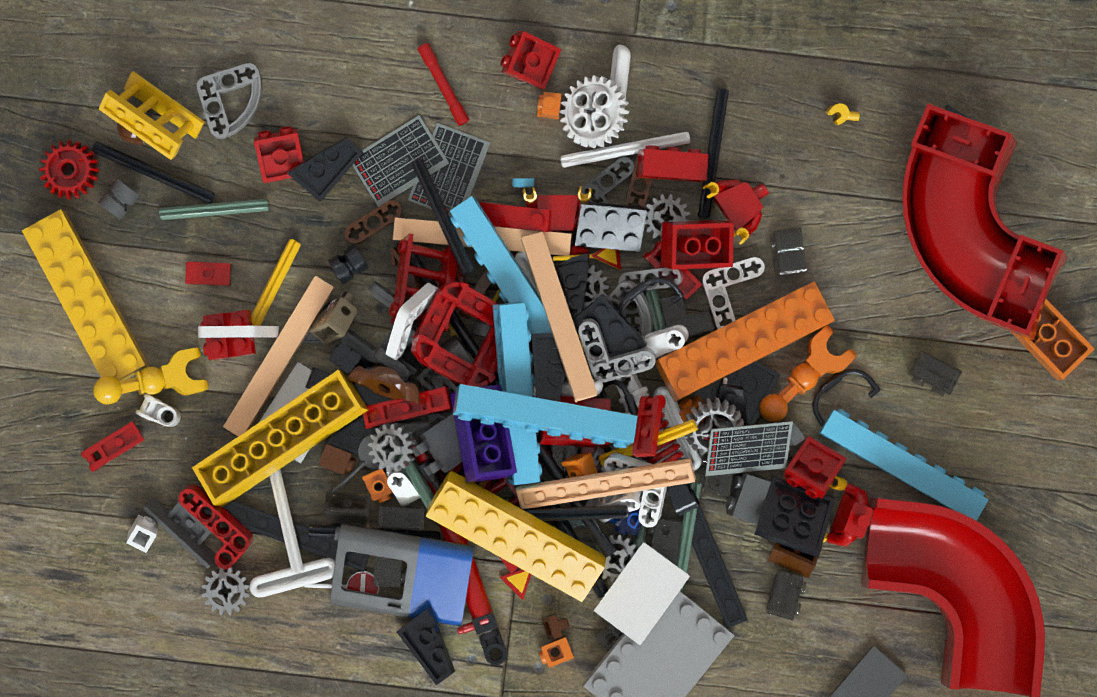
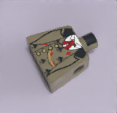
[308,292,358,344]

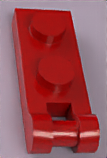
[643,241,702,300]
[632,395,666,457]
[80,421,145,472]

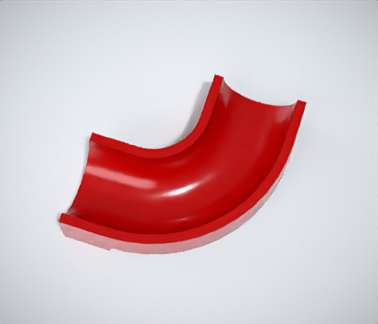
[902,103,1067,340]
[862,497,1045,697]

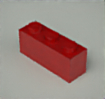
[637,145,708,183]

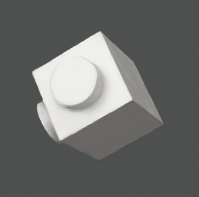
[126,514,158,553]

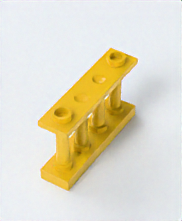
[99,71,205,160]

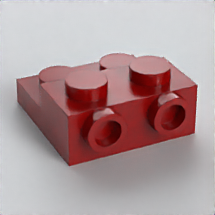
[500,31,562,90]
[254,126,304,183]
[200,310,256,360]
[784,436,847,499]

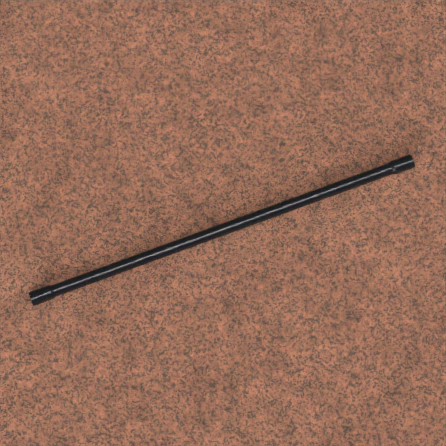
[397,242,617,558]

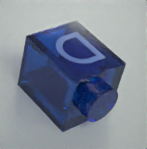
[609,508,648,536]

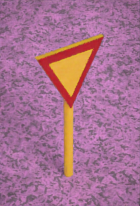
[553,248,621,271]
[500,569,531,600]

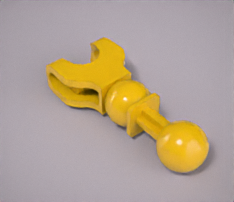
[93,348,210,405]

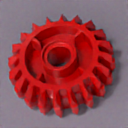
[39,140,100,200]

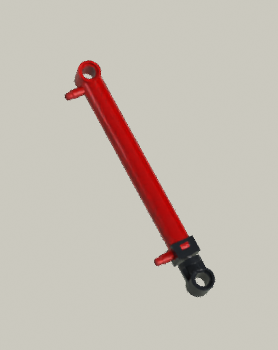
[398,432,507,666]

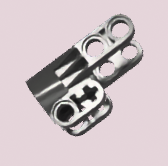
[339,281,423,379]

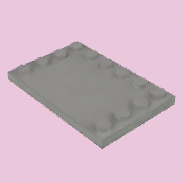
[582,591,735,697]

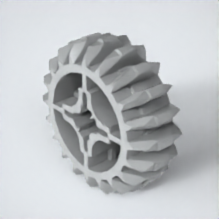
[684,398,744,455]

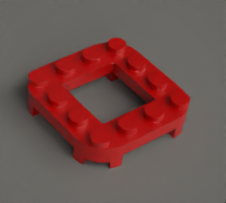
[411,282,498,387]

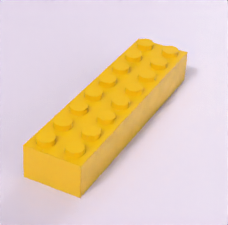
[22,209,149,381]
[192,370,368,507]
[426,470,606,602]

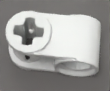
[135,393,181,427]
[387,468,420,507]

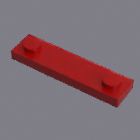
[479,202,552,232]
[363,386,452,429]

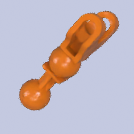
[759,325,857,422]

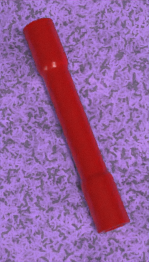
[417,43,470,126]

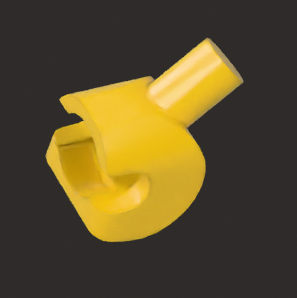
[826,103,860,126]

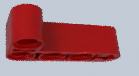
[179,484,253,569]

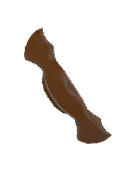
[347,366,420,404]

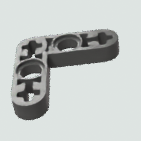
[581,157,634,204]

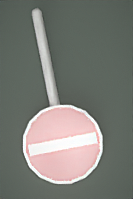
[304,571,379,594]

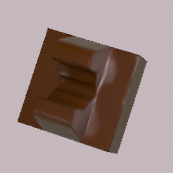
[542,615,569,639]

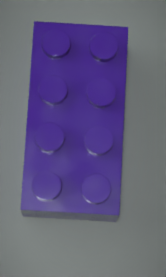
[450,385,517,483]

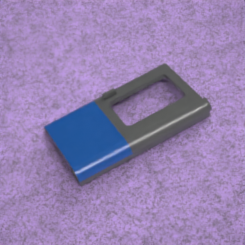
[330,523,475,627]

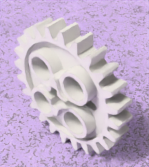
[560,75,629,148]

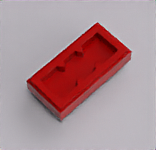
[185,262,231,286]

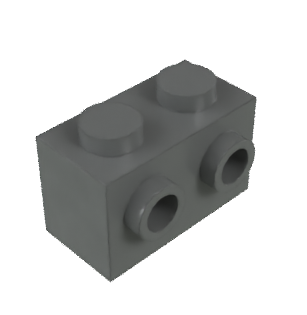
[726,472,771,524]

